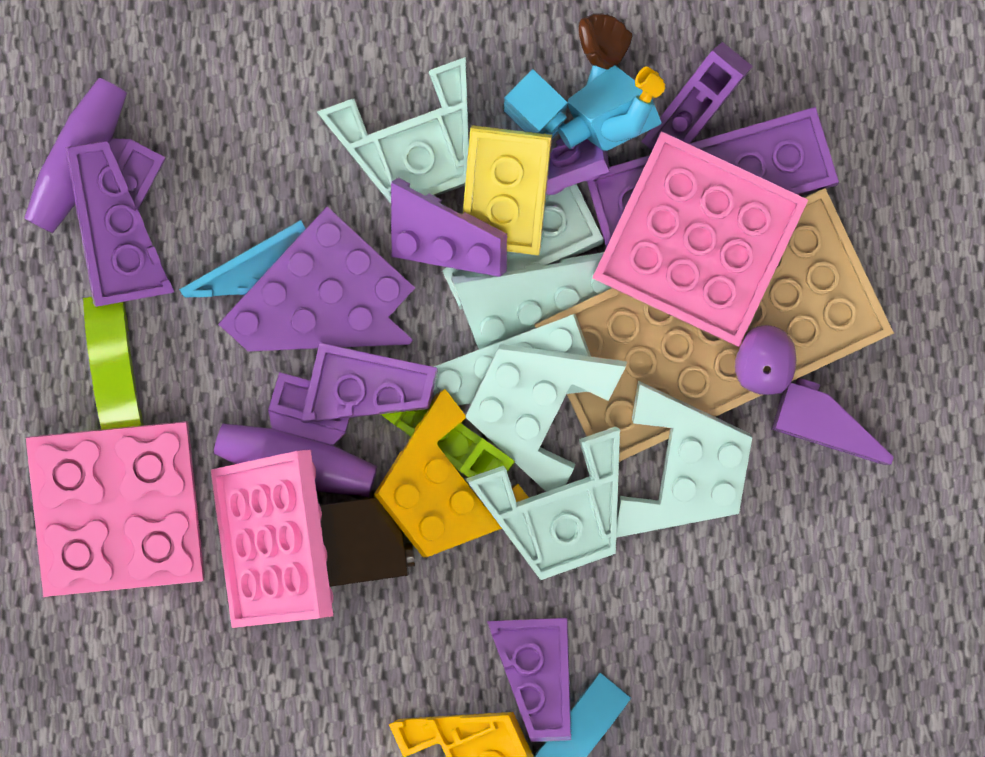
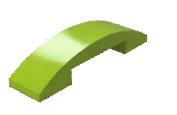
[83,297,144,430]
[380,402,515,478]

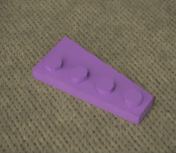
[65,141,174,307]

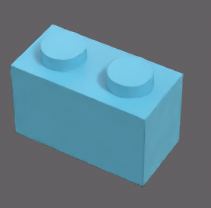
[504,69,568,139]

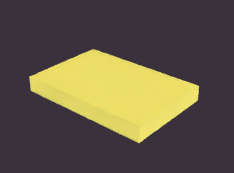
[463,125,552,255]

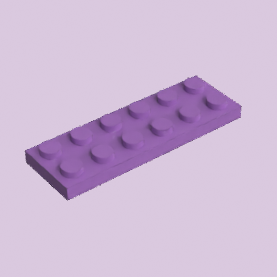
[587,107,839,247]

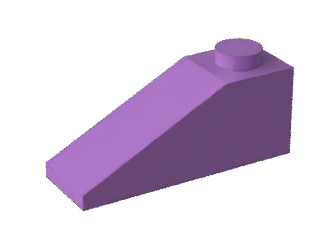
[641,42,753,150]
[771,378,894,465]

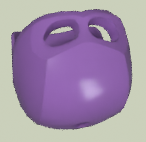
[735,325,796,395]

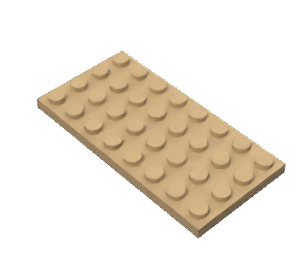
[535,188,894,462]

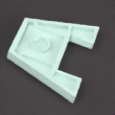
[317,57,469,204]
[465,344,627,492]
[616,381,752,538]
[466,426,620,580]

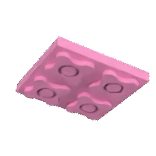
[592,131,808,347]
[26,421,204,597]
[211,449,333,628]

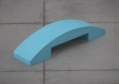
[534,673,631,757]

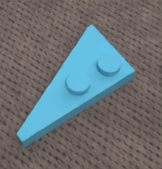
[179,220,306,298]

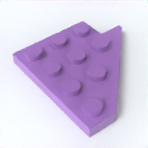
[218,206,415,351]

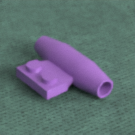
[24,78,166,233]
[214,372,377,497]

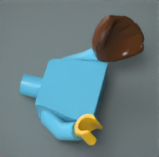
[558,13,665,151]

